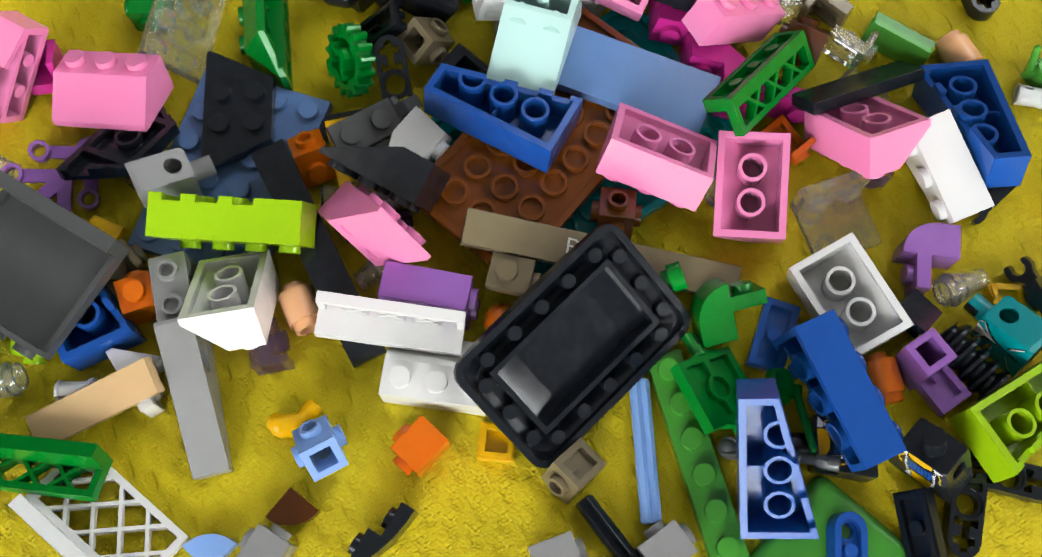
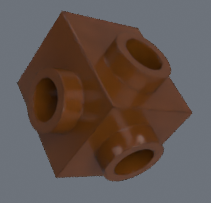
[779,14,830,66]
[590,187,642,241]

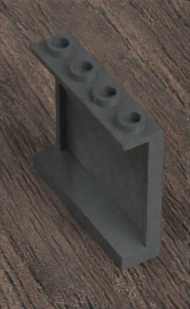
[0,170,130,361]

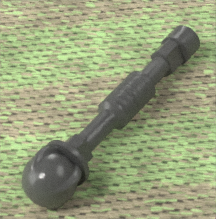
[717,436,841,472]

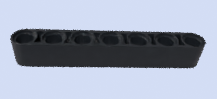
[250,139,387,368]

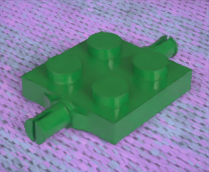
[670,331,747,435]

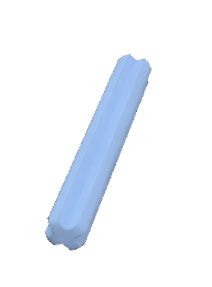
[629,378,662,525]

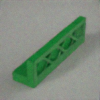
[702,30,815,137]
[0,433,113,502]

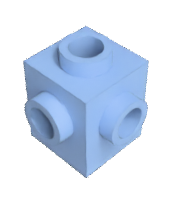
[291,414,349,482]

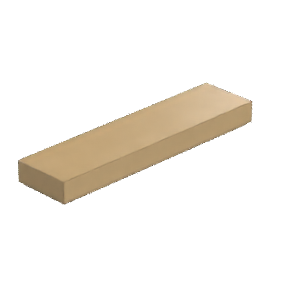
[25,356,165,440]

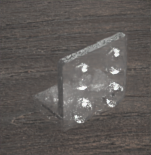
[790,171,882,255]

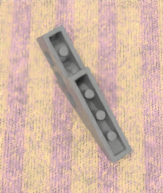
[148,251,233,480]

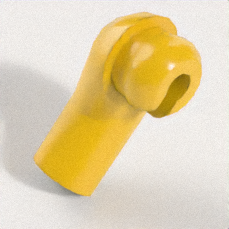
[266,399,322,438]

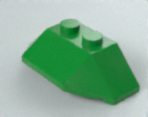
[238,0,293,91]

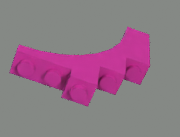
[648,0,804,124]

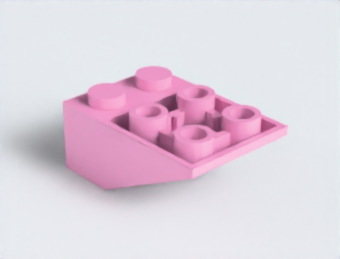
[317,180,431,267]

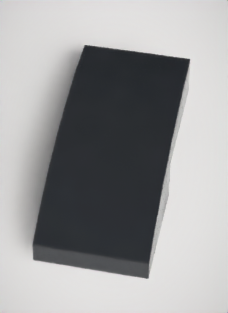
[348,502,418,557]

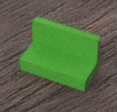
[860,11,936,66]

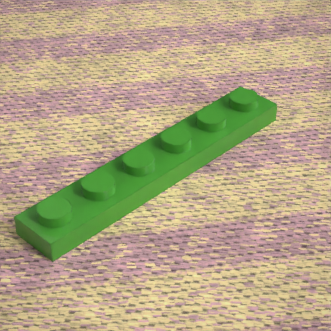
[648,349,750,557]

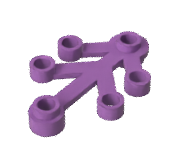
[1,137,101,212]

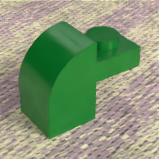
[689,278,768,348]

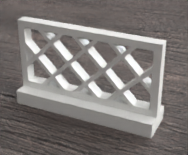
[8,441,190,557]

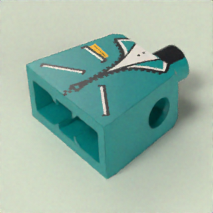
[963,293,1042,379]

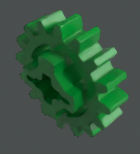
[326,22,376,98]

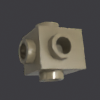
[397,16,456,65]

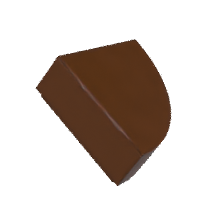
[265,487,320,526]

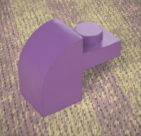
[892,222,961,297]
[896,327,972,417]

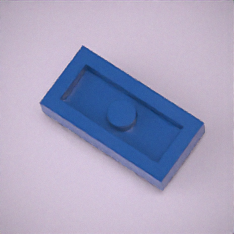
[745,296,801,372]

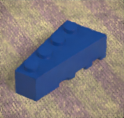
[912,59,1032,188]
[424,63,583,173]
[58,285,147,371]
[771,309,907,472]
[736,378,819,539]

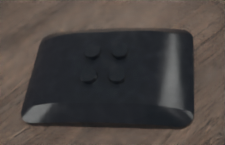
[453,224,690,468]

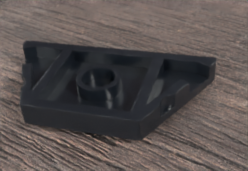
[201,51,276,168]
[56,106,180,181]

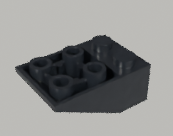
[319,147,451,214]

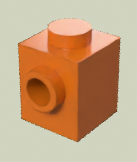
[113,270,156,325]
[390,415,451,478]

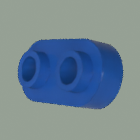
[826,511,868,557]

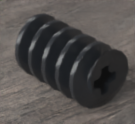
[940,321,1011,402]

